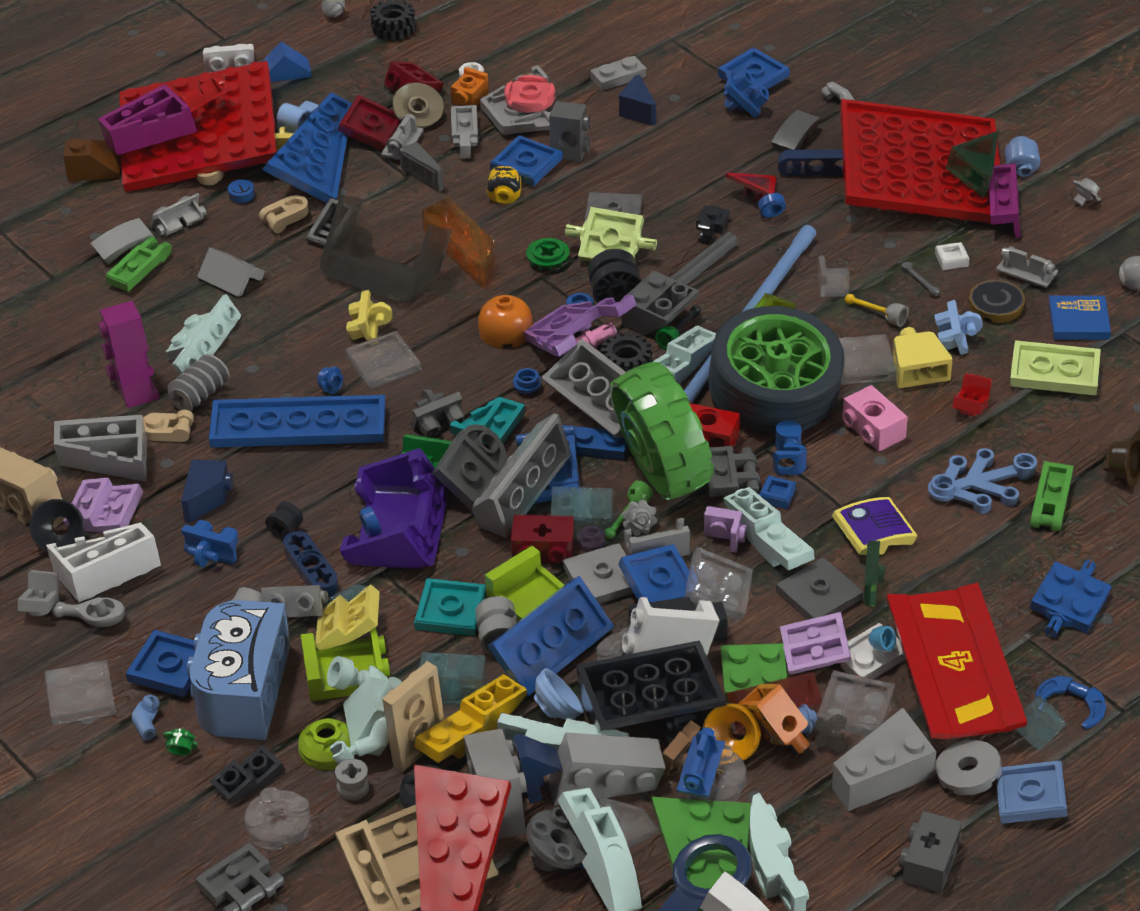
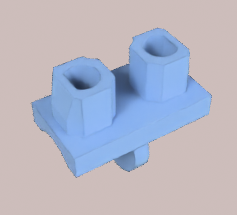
[935,300,983,355]

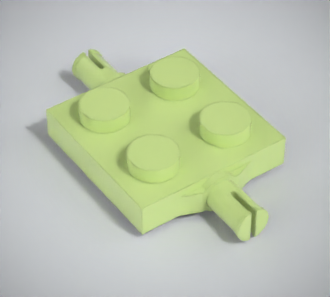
[565,207,657,262]

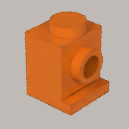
[451,67,489,106]

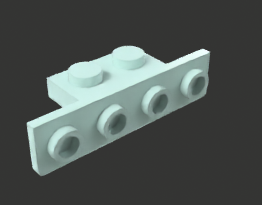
[165,294,241,375]

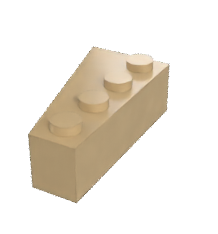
[0,447,64,529]

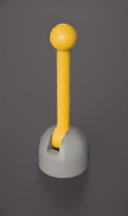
[844,294,909,327]

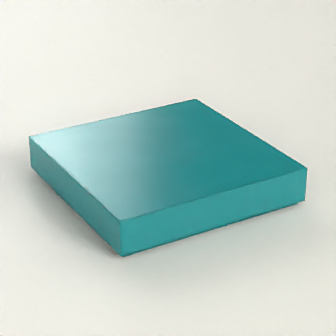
[414,578,486,636]

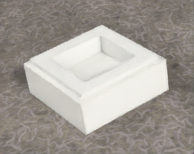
[935,242,969,270]

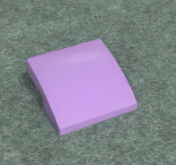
[63,478,143,533]
[780,612,851,675]

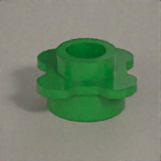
[163,729,198,756]

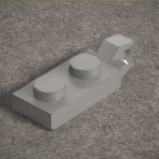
[451,105,478,159]

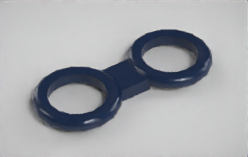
[650,834,752,911]

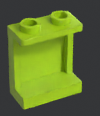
[485,546,564,622]
[301,627,390,702]

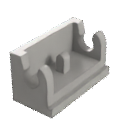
[623,518,690,557]

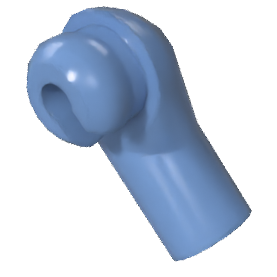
[131,695,160,741]

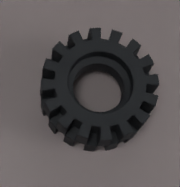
[370,0,416,40]
[601,332,652,372]

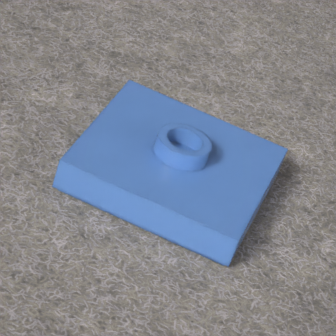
[996,760,1068,824]

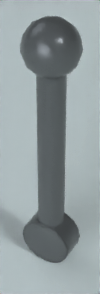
[901,262,940,297]

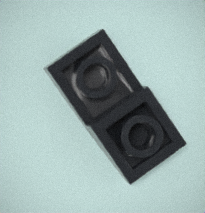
[210,745,285,803]

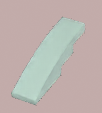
[653,326,716,384]

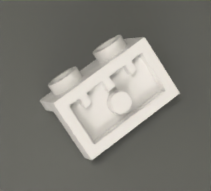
[203,44,255,73]

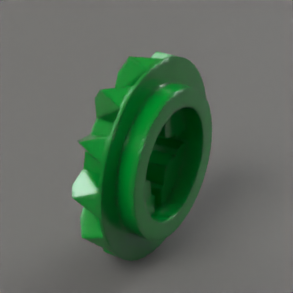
[526,238,570,270]

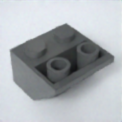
[621,271,699,335]

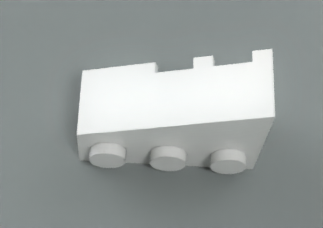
[46,523,161,602]

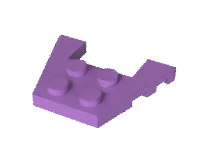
[524,295,637,357]

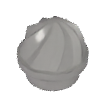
[322,0,346,18]

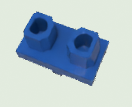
[723,69,769,118]
[181,519,239,567]

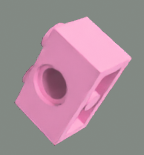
[842,385,908,452]

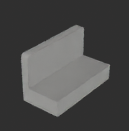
[198,247,265,297]

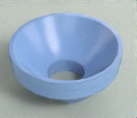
[534,668,584,720]

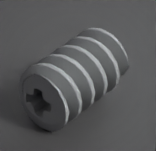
[168,354,230,412]

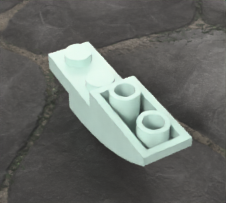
[724,487,815,570]
[497,713,629,751]
[557,788,642,911]
[749,793,809,911]

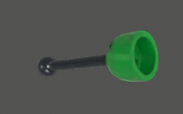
[655,305,701,350]

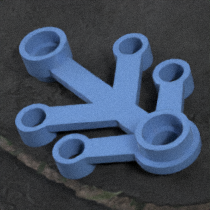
[928,448,1037,514]

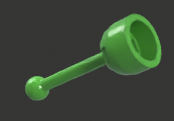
[604,481,653,540]

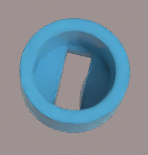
[868,626,896,652]

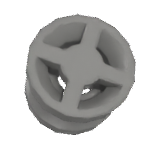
[335,759,369,801]

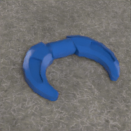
[1035,676,1106,729]

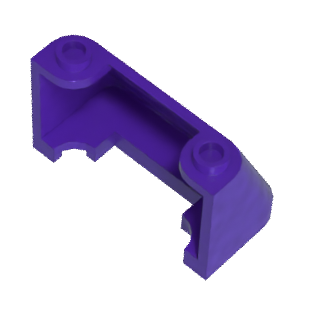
[340,448,448,569]

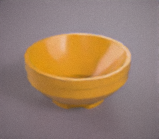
[703,704,761,763]

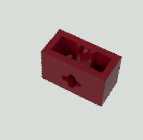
[511,515,575,563]

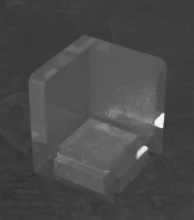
[818,256,849,297]

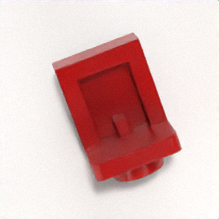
[952,373,993,416]

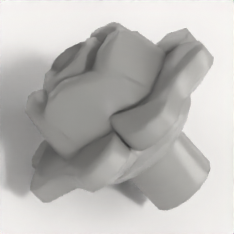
[1073,178,1101,206]
[622,500,657,536]

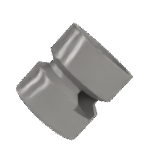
[475,596,517,655]

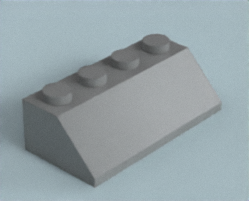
[541,338,626,438]
[471,413,572,538]

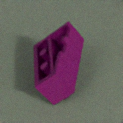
[98,84,197,155]
[97,300,160,409]

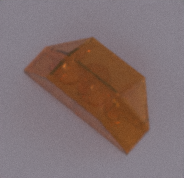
[422,197,495,287]

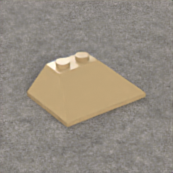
[335,805,499,911]

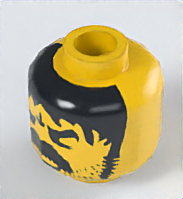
[486,166,522,204]

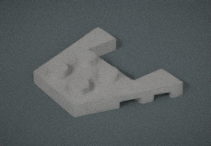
[480,65,551,135]

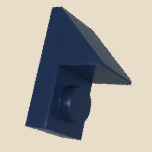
[513,734,563,803]

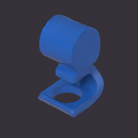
[773,420,807,475]

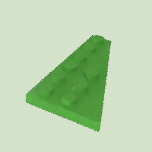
[652,797,751,889]

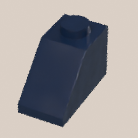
[181,460,233,522]

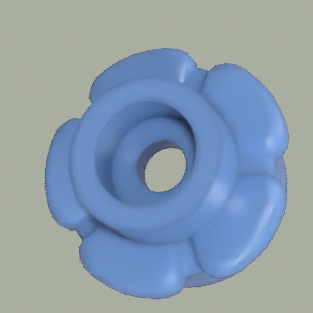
[798,704,817,736]

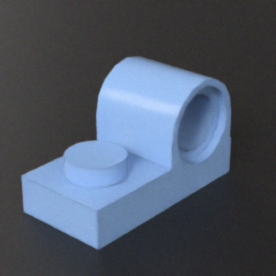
[277,101,319,133]

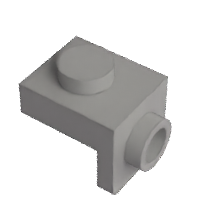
[18,570,59,616]

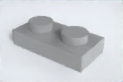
[590,56,646,91]

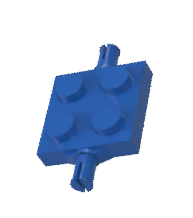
[1029,560,1112,637]

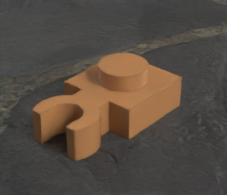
[662,720,701,777]

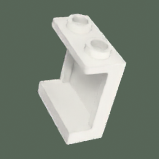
[622,597,719,655]

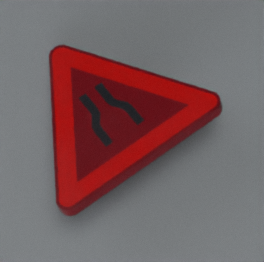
[725,172,777,201]

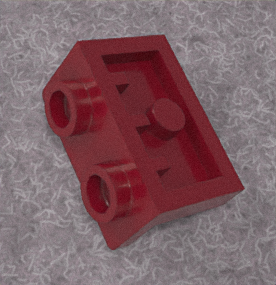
[384,61,444,93]

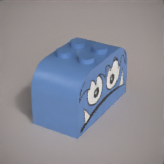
[187,600,291,740]

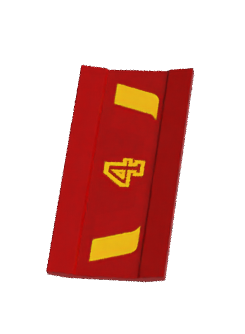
[886,582,1027,739]

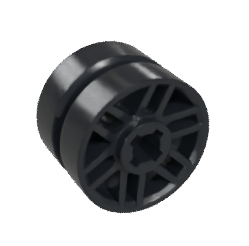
[588,249,641,303]

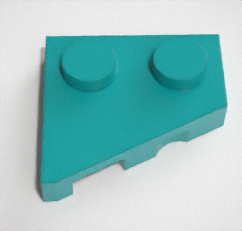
[450,397,526,445]

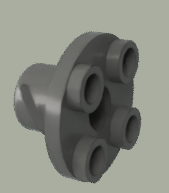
[526,807,587,872]

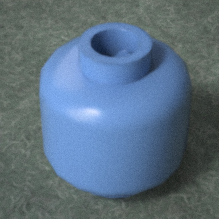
[1004,136,1041,177]

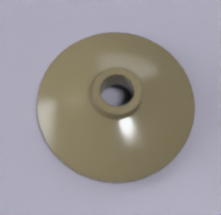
[393,83,444,128]

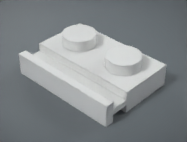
[840,623,906,686]

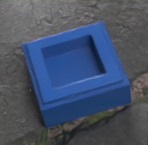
[759,476,797,509]

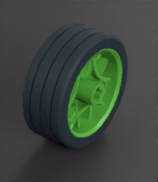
[708,306,845,434]

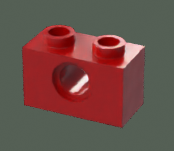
[689,403,740,449]

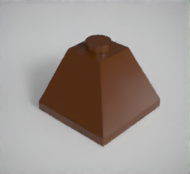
[63,139,122,181]

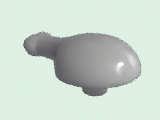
[52,597,125,627]

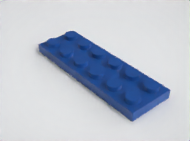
[209,395,386,447]

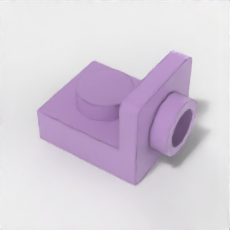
[704,506,747,553]

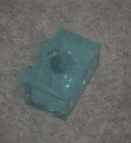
[551,487,614,523]
[419,652,487,704]

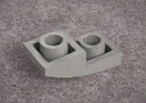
[91,218,154,265]

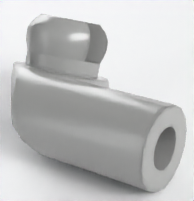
[821,82,855,102]

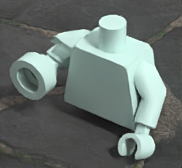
[327,656,402,764]

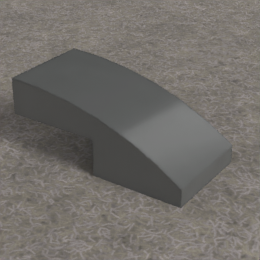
[771,110,821,151]

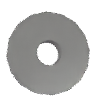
[935,740,1002,795]

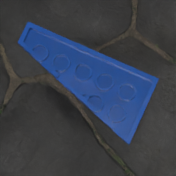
[262,92,352,203]

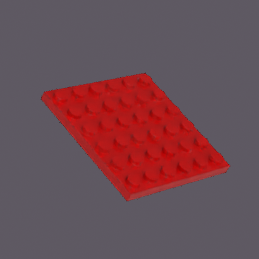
[119,61,278,192]
[840,99,1004,225]

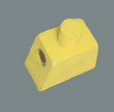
[893,327,952,389]

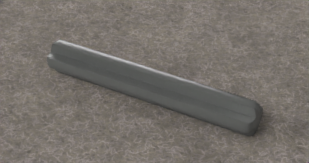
[670,232,737,285]

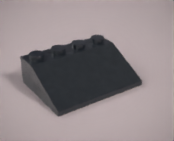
[576,640,726,731]

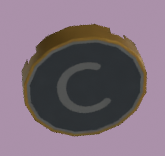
[969,280,1025,323]

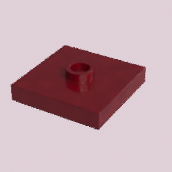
[337,95,401,152]

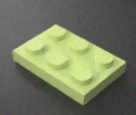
[1010,340,1101,395]

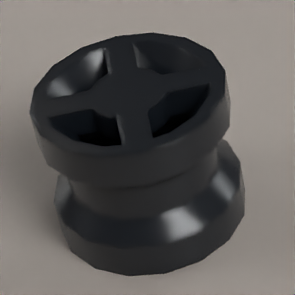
[265,501,303,539]

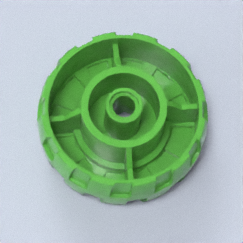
[609,362,714,500]

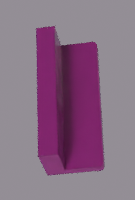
[989,163,1021,238]

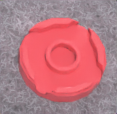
[504,75,555,113]

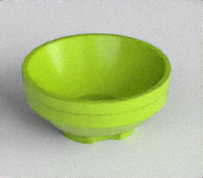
[298,718,351,770]

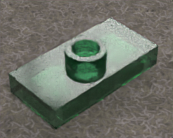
[864,540,885,606]

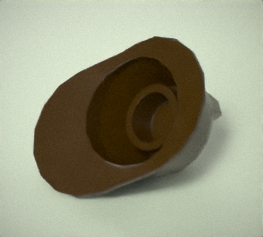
[1102,428,1140,487]

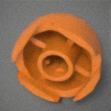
[478,295,534,348]

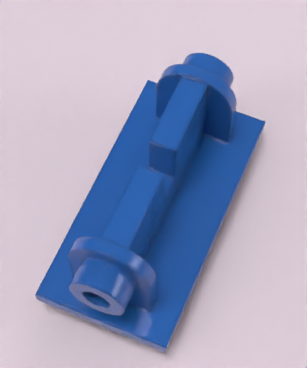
[677,727,725,798]

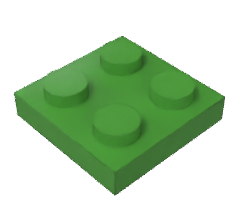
[721,643,789,701]

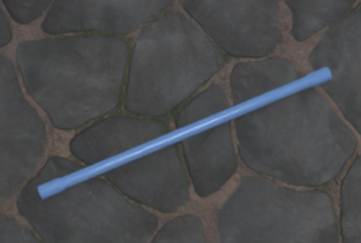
[684,225,816,403]

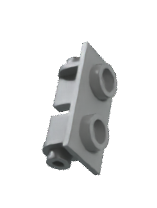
[381,114,424,160]
[150,193,207,236]
[996,246,1058,288]
[261,585,328,617]

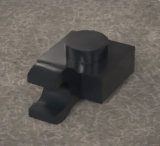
[696,205,730,243]

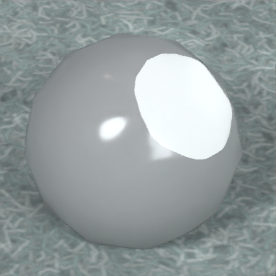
[1119,256,1140,291]

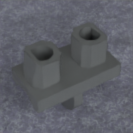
[410,389,465,438]

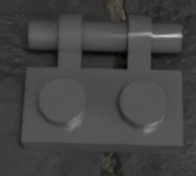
[707,446,761,497]
[195,842,285,911]

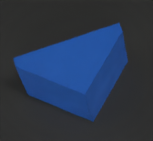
[262,42,312,82]

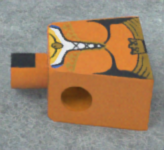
[738,684,810,756]

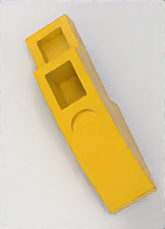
[415,674,527,763]

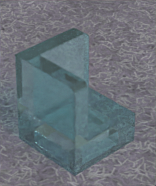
[1016,695,1067,750]

